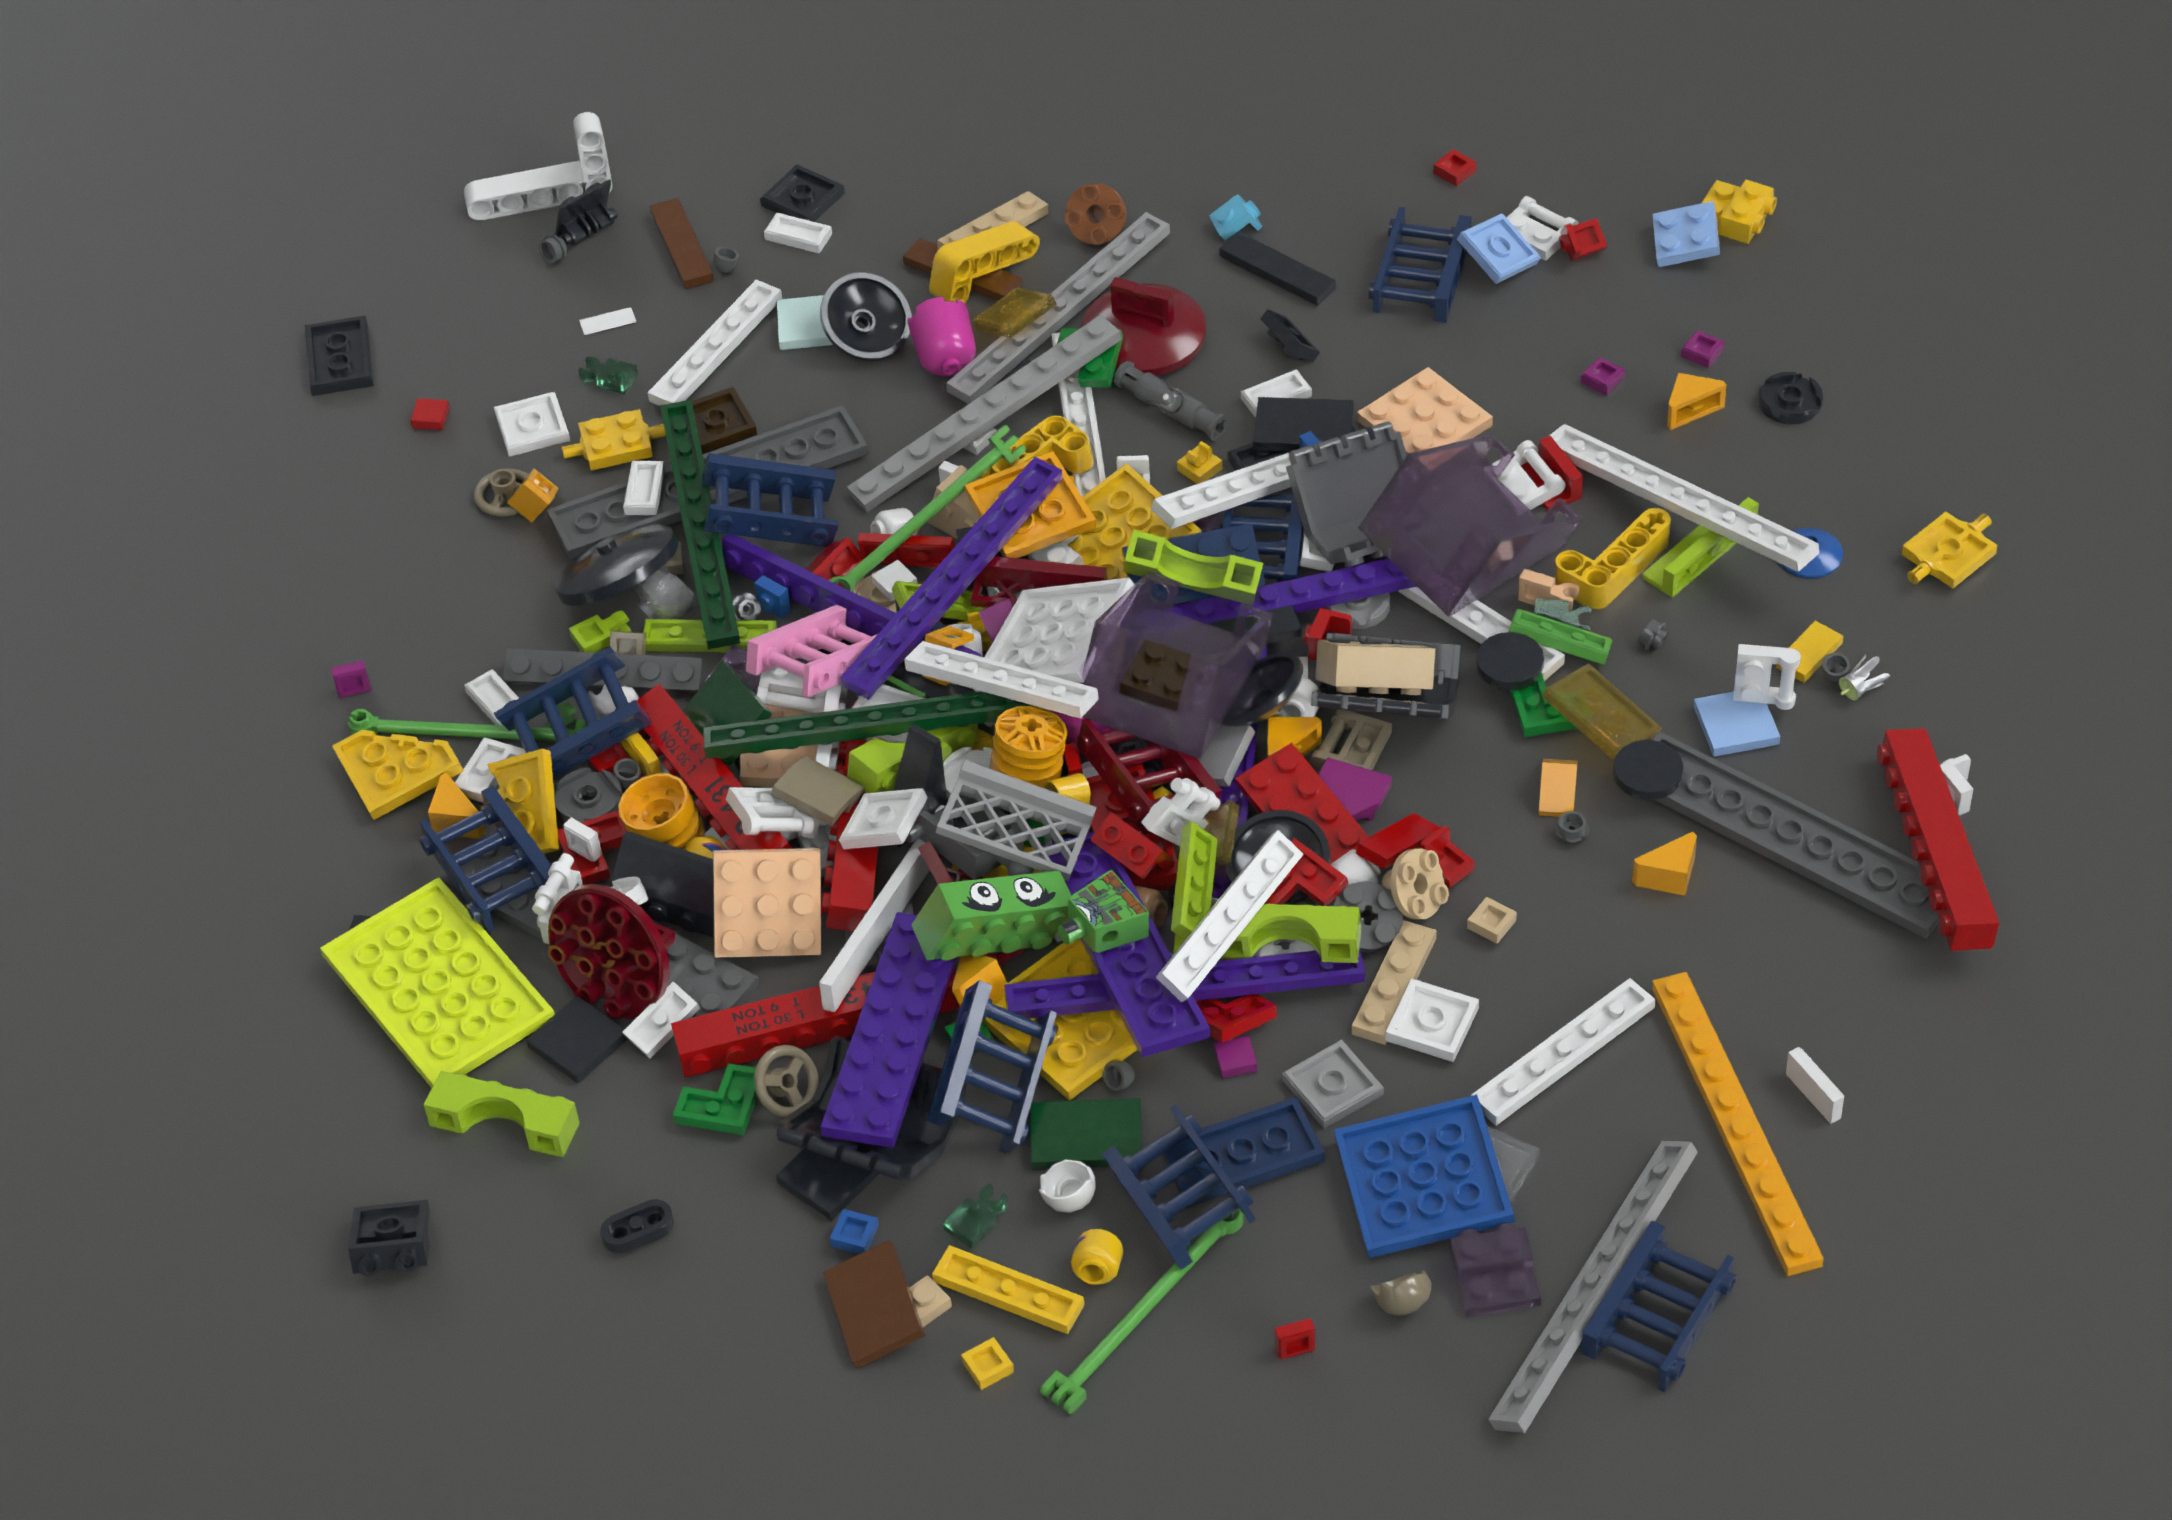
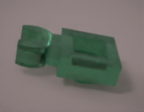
[578,357,638,395]
[1534,597,1593,631]
[943,1184,1008,1249]

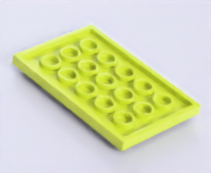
[320,877,555,1088]

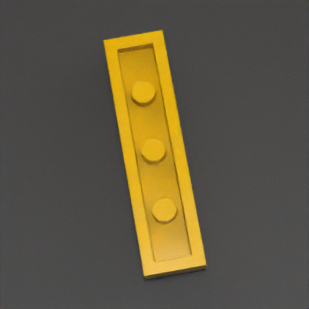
[932,1245,1085,1334]

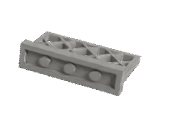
[935,760,1097,881]

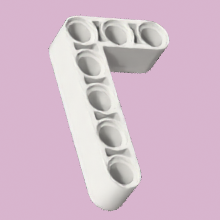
[464,112,612,220]

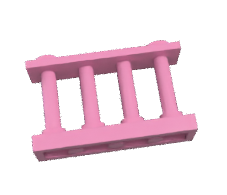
[746,605,878,698]

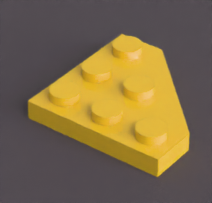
[332,730,464,820]

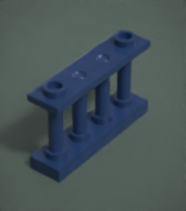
[1369,207,1472,323]
[702,453,839,547]
[1223,492,1303,583]
[494,647,652,779]
[419,785,551,932]
[927,980,1057,1153]
[1102,1105,1256,1270]
[1581,1221,1737,1392]

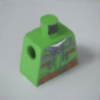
[1058,870,1149,953]

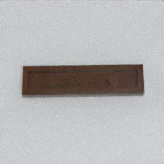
[650,198,714,289]
[903,238,1023,304]

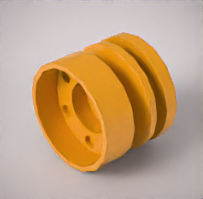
[989,706,1068,789]
[618,773,705,850]

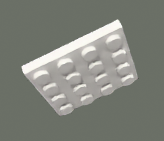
[973,578,1136,692]

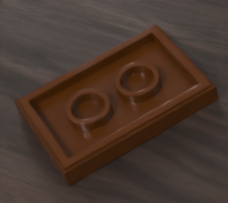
[823,1240,925,1368]

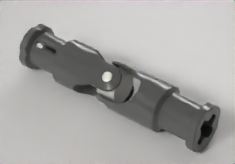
[1114,361,1229,441]

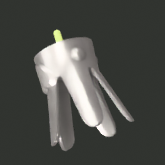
[1839,654,1890,700]

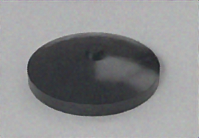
[554,524,678,606]

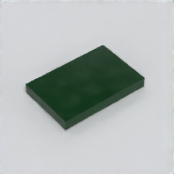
[682,660,772,766]
[1031,1098,1142,1170]

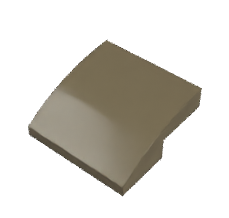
[772,756,866,826]

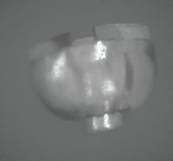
[635,565,699,619]

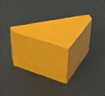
[1667,373,1727,430]
[507,468,559,523]
[1268,717,1322,757]
[1539,759,1578,817]
[428,773,486,839]
[1632,832,1697,896]
[952,955,1008,1007]

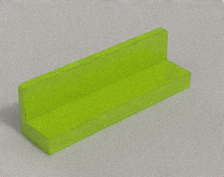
[1643,497,1759,598]
[1171,821,1218,955]

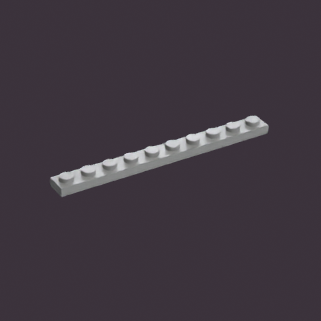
[946,212,1170,404]
[847,315,1122,513]
[1488,1141,1698,1433]

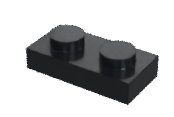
[1260,309,1320,362]

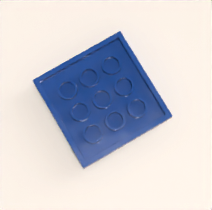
[1334,1094,1515,1258]

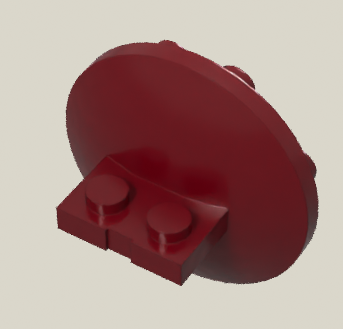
[1081,277,1206,376]
[548,884,676,1019]

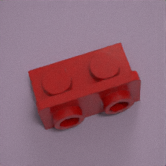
[1091,812,1175,879]

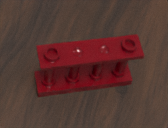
[1077,702,1222,835]

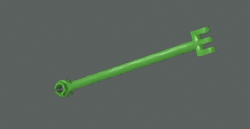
[829,424,1027,592]
[348,709,586,742]
[1040,1208,1244,1414]

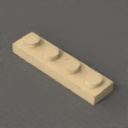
[937,191,1049,250]
[1352,920,1437,1045]

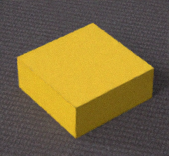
[961,1337,1014,1390]

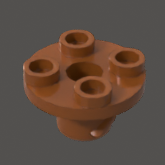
[1065,183,1126,245]

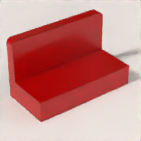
[1521,435,1583,511]
[805,537,865,587]

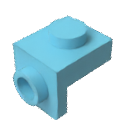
[1209,194,1263,241]

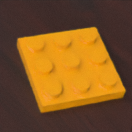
[964,451,1096,558]

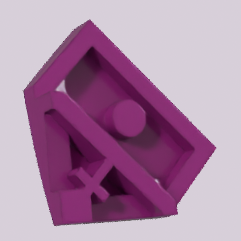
[1319,757,1392,821]

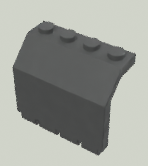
[1286,421,1456,567]

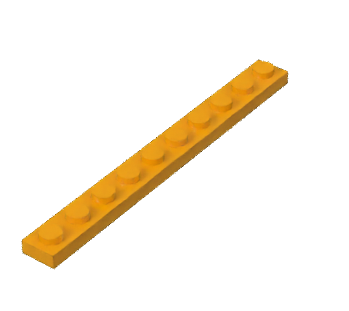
[1652,972,1824,1277]

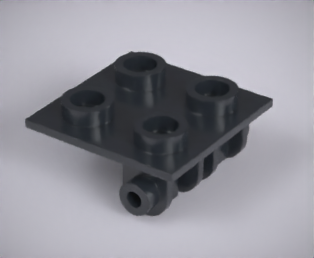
[555,179,617,245]

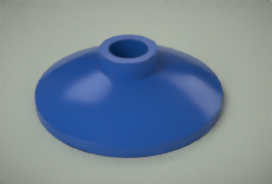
[1779,528,1843,579]

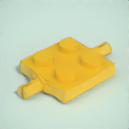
[561,409,666,471]
[1901,512,1998,588]

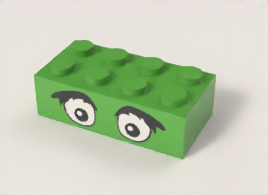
[911,870,1071,960]

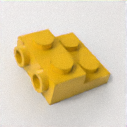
[1702,180,1777,244]

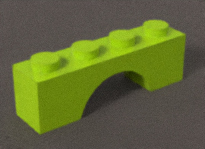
[1123,529,1263,605]
[847,723,978,793]
[1220,904,1361,963]
[424,1071,580,1157]

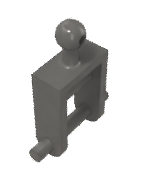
[905,794,1034,880]

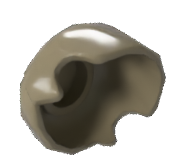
[1370,1270,1431,1316]

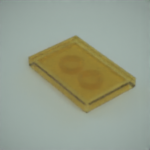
[1542,664,1662,761]

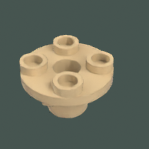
[1381,849,1449,920]

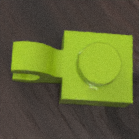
[569,610,631,653]

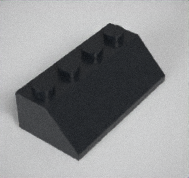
[611,831,714,939]

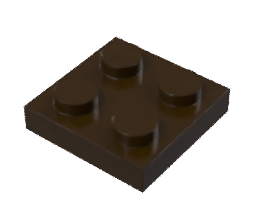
[692,387,757,454]
[1119,639,1209,714]

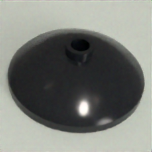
[820,272,912,361]
[1212,652,1303,727]
[1225,810,1331,905]

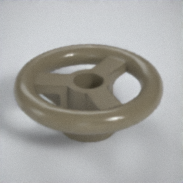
[474,468,529,517]
[754,1045,819,1117]

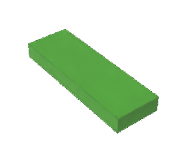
[1509,609,1613,665]

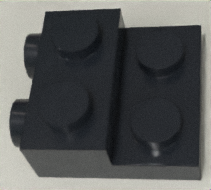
[348,1200,430,1276]

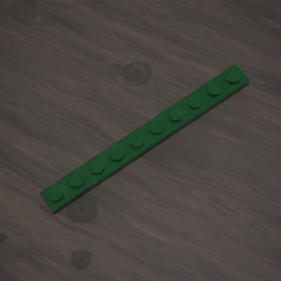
[660,400,741,650]
[704,692,1048,759]

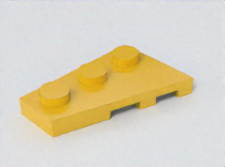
[487,748,559,854]

